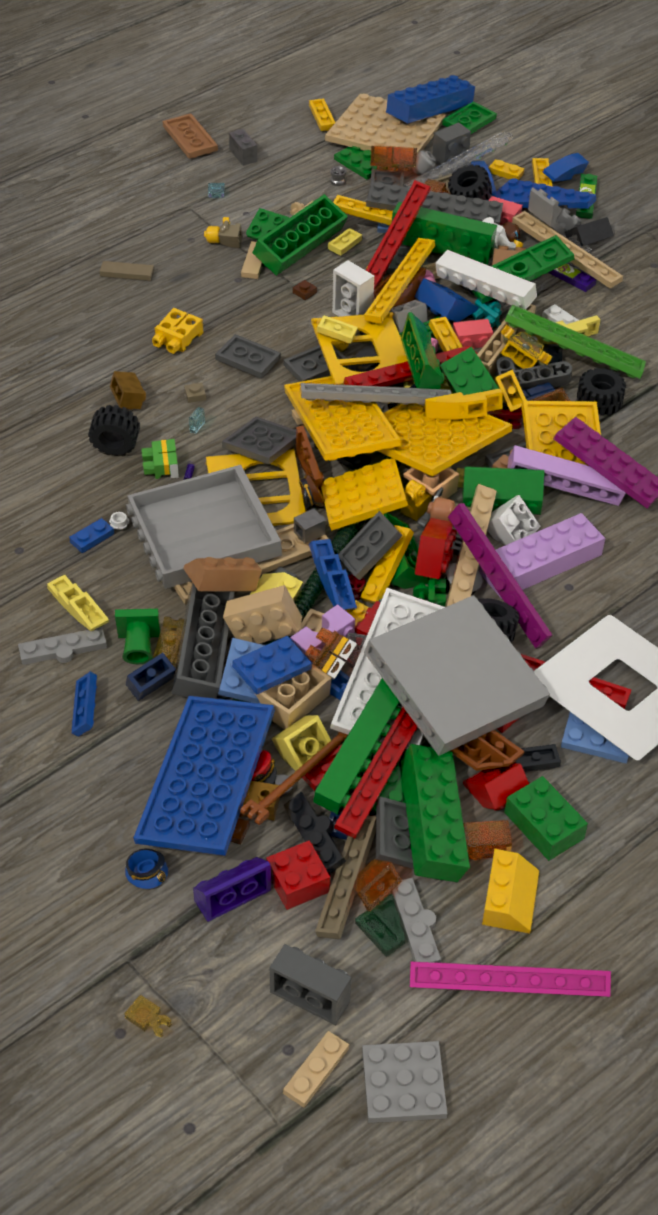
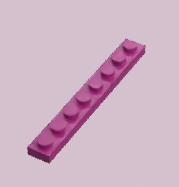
[409,961,611,997]

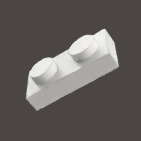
[542,304,579,324]

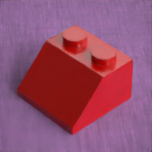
[462,763,529,811]

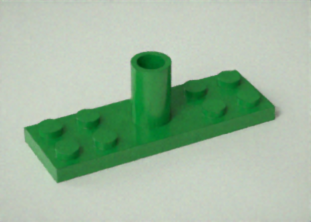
[471,235,575,304]

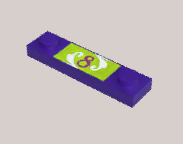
[548,263,597,292]

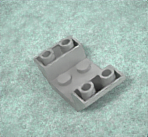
[528,187,582,238]

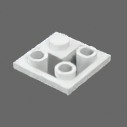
[487,495,541,545]

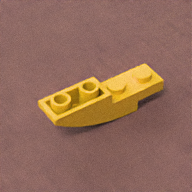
[425,389,502,419]

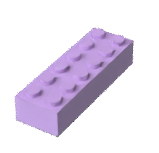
[479,513,605,599]

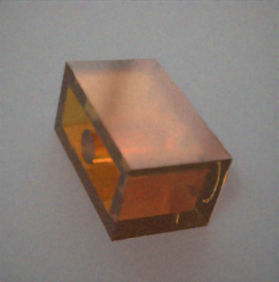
[463,820,512,860]

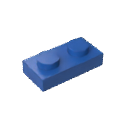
[69,518,114,553]

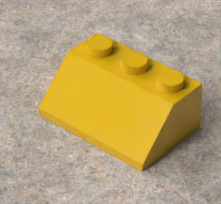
[482,849,539,934]

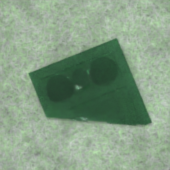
[355,894,405,957]

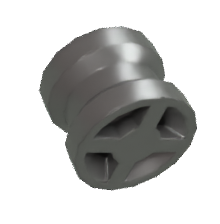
[330,166,347,186]

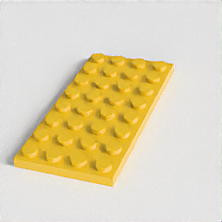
[284,376,401,461]

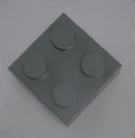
[432,123,471,169]

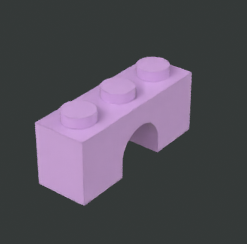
[290,604,355,663]

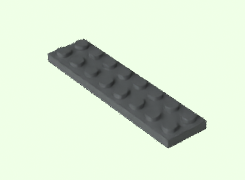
[366,182,503,225]

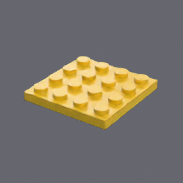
[521,401,601,466]
[321,458,408,531]

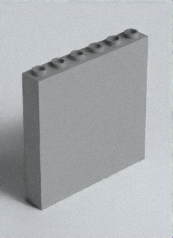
[364,595,550,756]

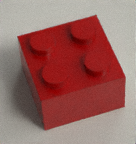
[266,840,330,910]

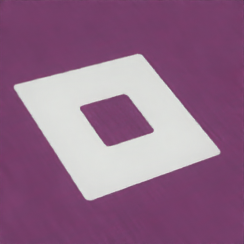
[534,615,658,760]

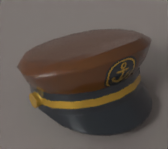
[299,474,325,512]

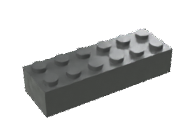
[171,583,234,699]

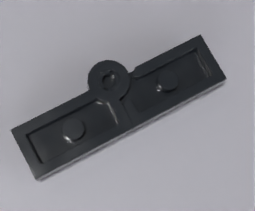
[283,792,346,874]

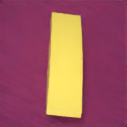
[47,575,109,631]

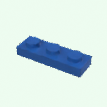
[71,671,97,737]

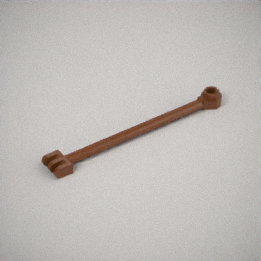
[240,732,348,825]

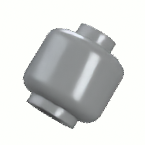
[412,151,436,175]

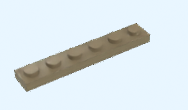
[315,816,376,939]

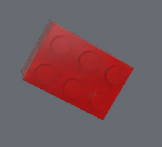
[415,518,457,579]

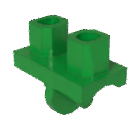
[413,577,446,607]

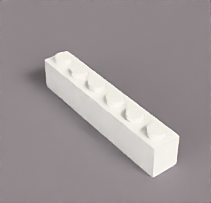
[435,250,537,310]

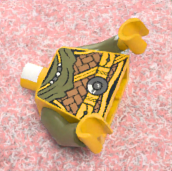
[500,324,553,369]

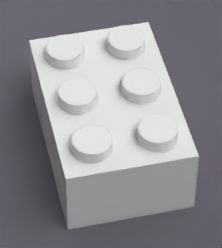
[332,260,374,317]

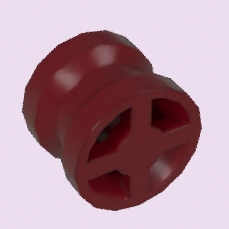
[348,574,365,600]

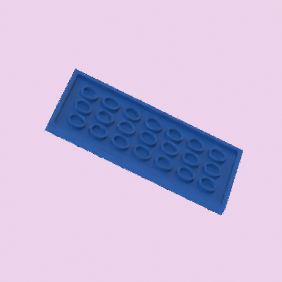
[133,696,275,856]

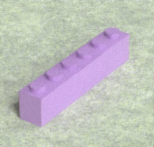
[507,445,626,506]

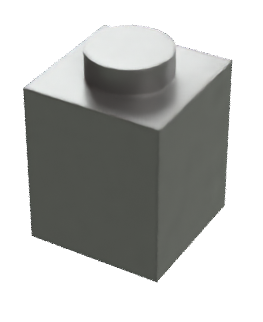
[294,509,326,544]

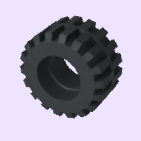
[448,164,493,200]
[577,368,626,415]
[88,405,140,456]
[478,598,519,643]

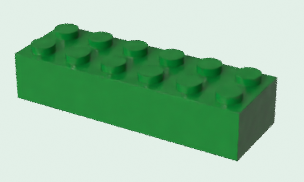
[252,194,348,276]
[391,202,497,265]
[400,744,470,883]

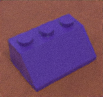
[193,857,271,922]

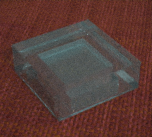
[208,183,225,198]
[189,407,205,434]

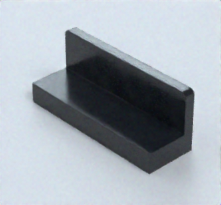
[565,217,614,247]

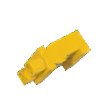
[152,308,204,354]

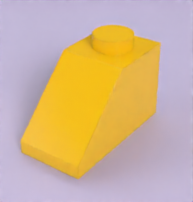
[494,370,527,412]

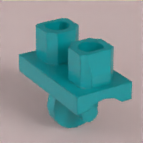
[471,299,502,328]

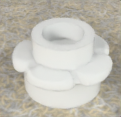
[109,512,129,530]

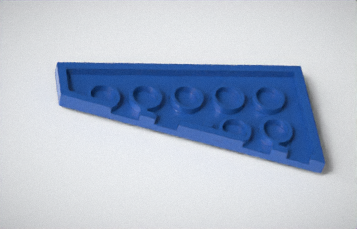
[490,178,596,208]

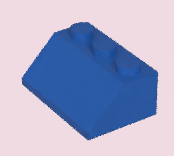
[414,278,479,322]

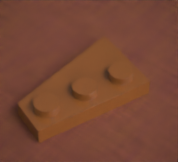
[296,425,325,492]

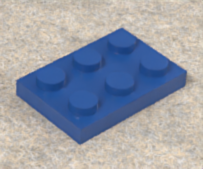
[232,636,312,695]

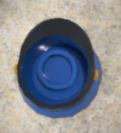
[125,848,168,889]

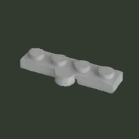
[18,627,107,665]
[389,878,441,963]

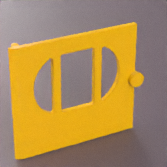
[311,312,414,385]
[206,449,305,526]

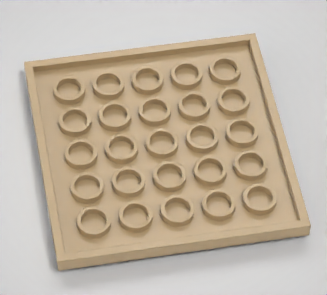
[325,94,446,162]

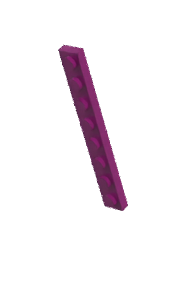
[448,503,552,649]

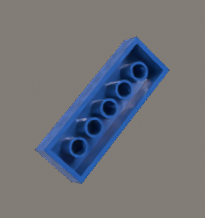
[386,75,475,123]

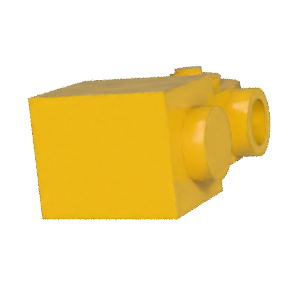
[401,479,432,521]

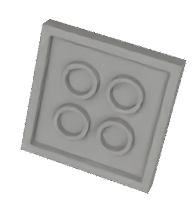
[362,1041,447,1123]

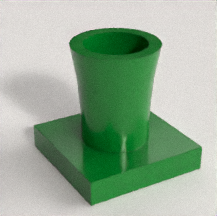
[115,609,161,664]

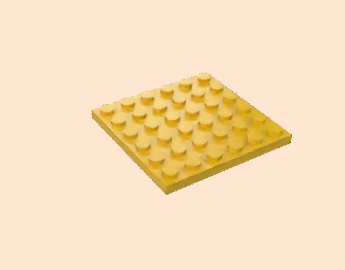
[377,403,512,476]

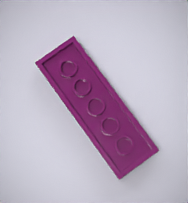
[553,417,658,509]

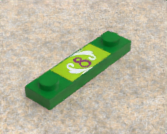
[576,174,597,219]

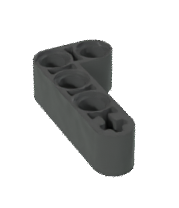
[497,357,572,390]

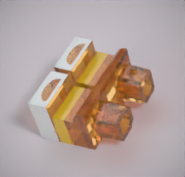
[304,628,357,680]

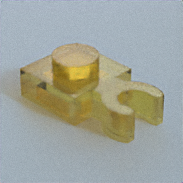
[124,995,172,1037]

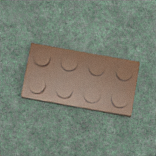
[163,113,218,159]

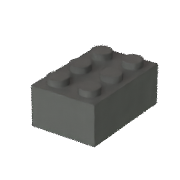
[269,944,351,1026]

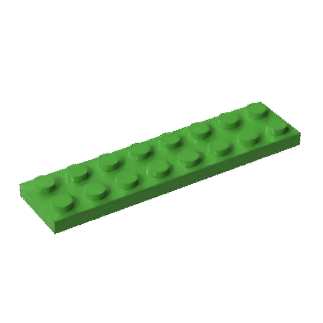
[505,304,646,378]

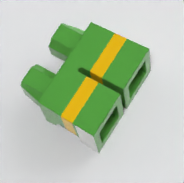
[141,439,179,479]

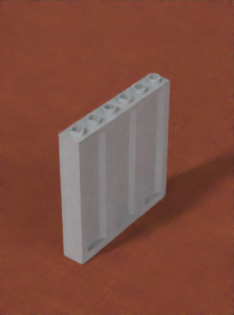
[126,465,282,589]

